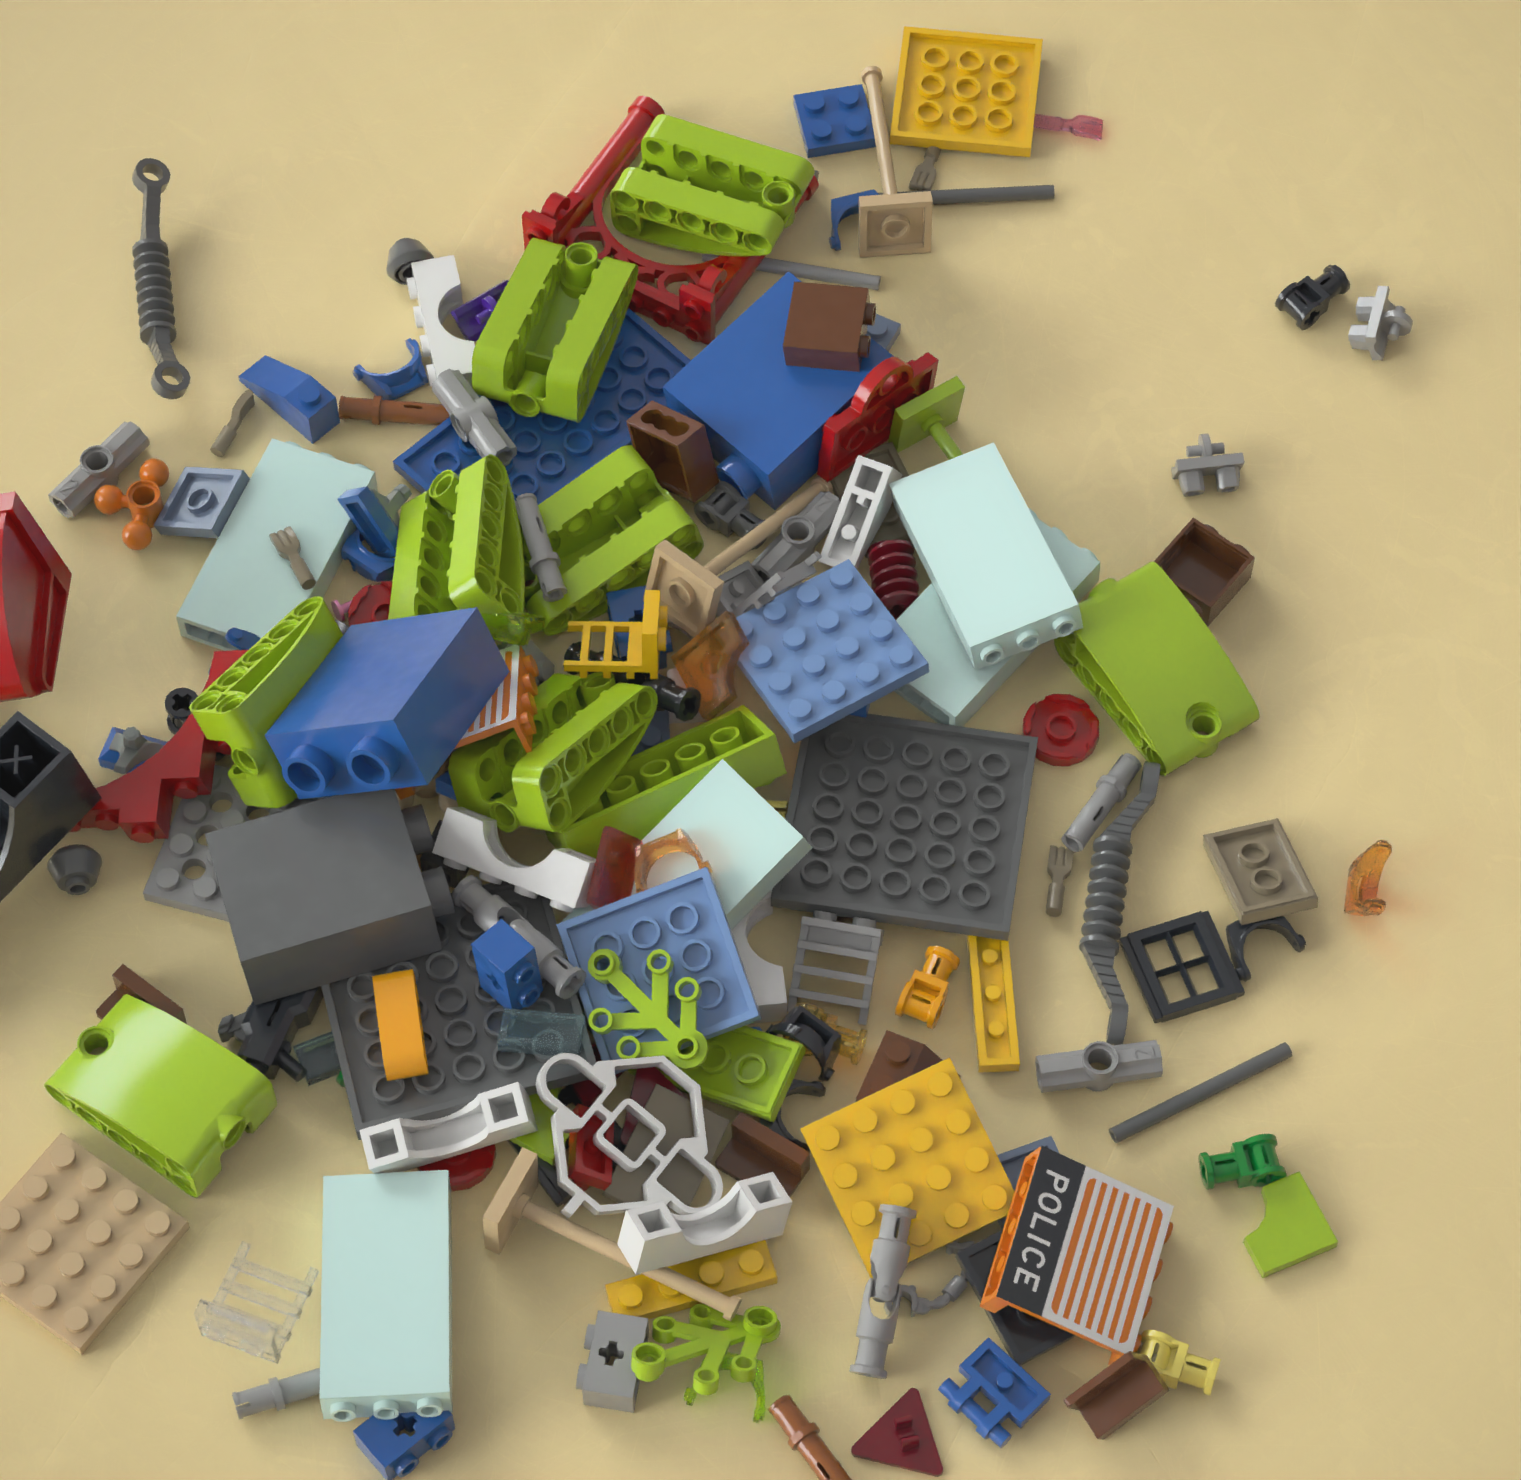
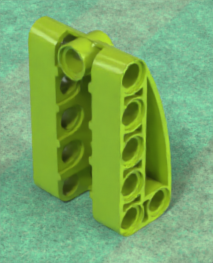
[609,114,815,256]
[472,237,638,423]
[519,445,704,636]
[388,454,525,633]
[1054,561,1260,776]
[189,596,343,808]
[448,672,658,833]
[44,994,277,1198]

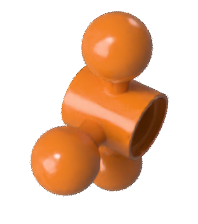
[94,458,169,550]

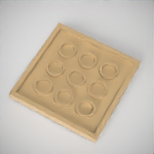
[0,1133,190,1355]

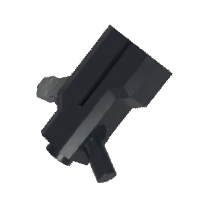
[218,986,324,1082]

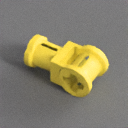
[1140,1330,1221,1396]

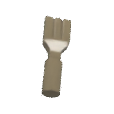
[909,146,942,191]
[210,390,255,457]
[269,526,316,590]
[1046,845,1074,917]

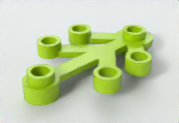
[588,949,709,1070]
[631,1304,781,1395]

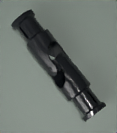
[563,641,701,722]

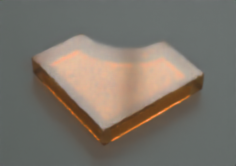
[671,611,750,720]

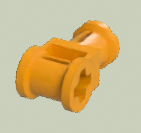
[895,946,960,1030]

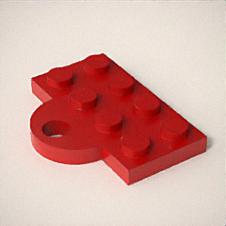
[817,352,939,483]

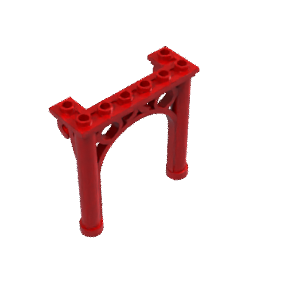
[522,96,819,345]

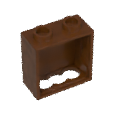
[783,281,876,372]
[626,400,719,503]
[1154,518,1255,627]

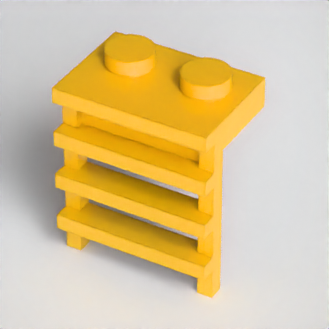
[564,590,668,679]

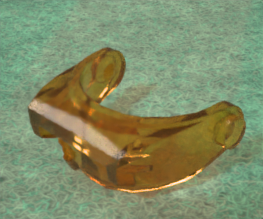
[635,828,713,893]
[1344,840,1392,916]

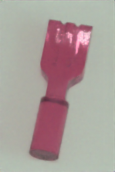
[1033,114,1103,141]

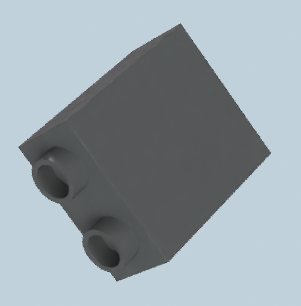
[205,789,455,1006]

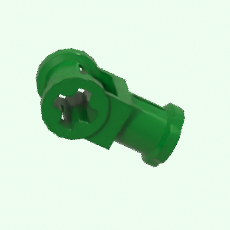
[1198,1134,1287,1190]

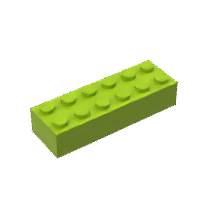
[545,704,787,861]

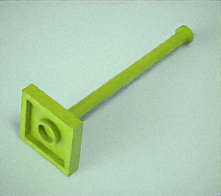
[888,376,965,460]

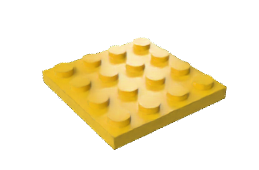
[890,26,1043,157]
[800,1057,1015,1278]

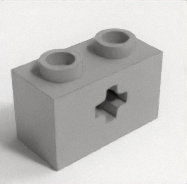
[576,1310,649,1413]

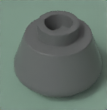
[386,238,434,285]
[47,844,102,895]

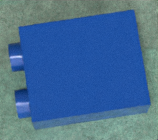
[663,271,894,510]
[265,607,510,799]

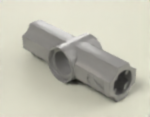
[432,368,517,466]
[48,421,150,518]
[751,491,840,583]
[1035,1040,1163,1093]

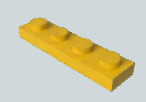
[967,935,1020,1073]
[605,1240,778,1320]

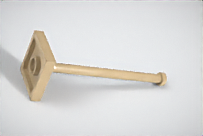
[858,66,933,258]
[643,476,833,642]
[483,1147,742,1321]

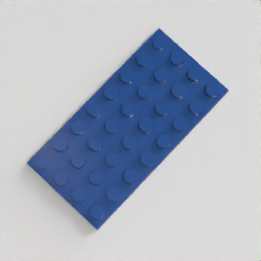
[393,308,691,505]

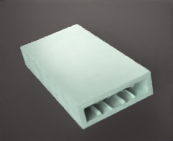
[176,438,378,651]
[889,442,1083,670]
[894,508,1100,727]
[560,759,813,954]
[319,1170,453,1422]

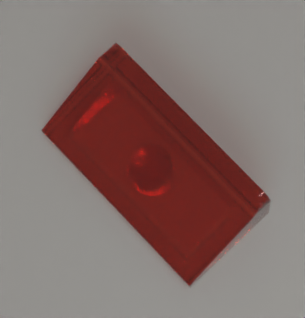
[586,826,643,910]

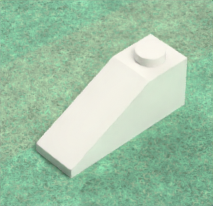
[818,455,902,569]

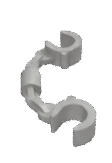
[884,1241,974,1317]

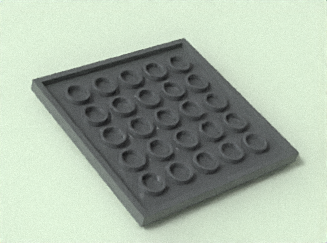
[770,714,1038,941]
[321,880,596,1140]

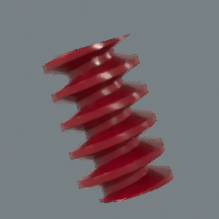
[867,539,919,620]

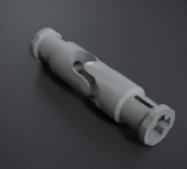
[451,875,586,999]
[849,1204,917,1379]

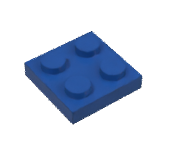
[793,84,876,158]

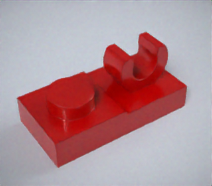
[568,1103,614,1192]

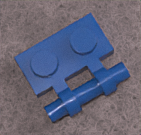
[938,1337,1051,1448]

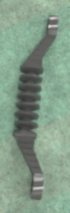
[132,158,190,399]
[1079,761,1161,1045]

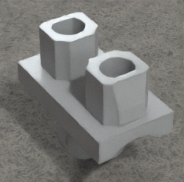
[1348,286,1413,360]
[1171,433,1244,497]

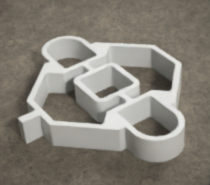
[536,1053,723,1218]

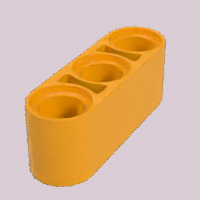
[372,969,429,1081]

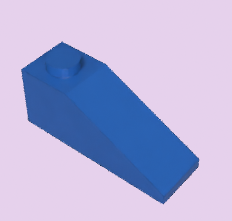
[238,355,340,444]

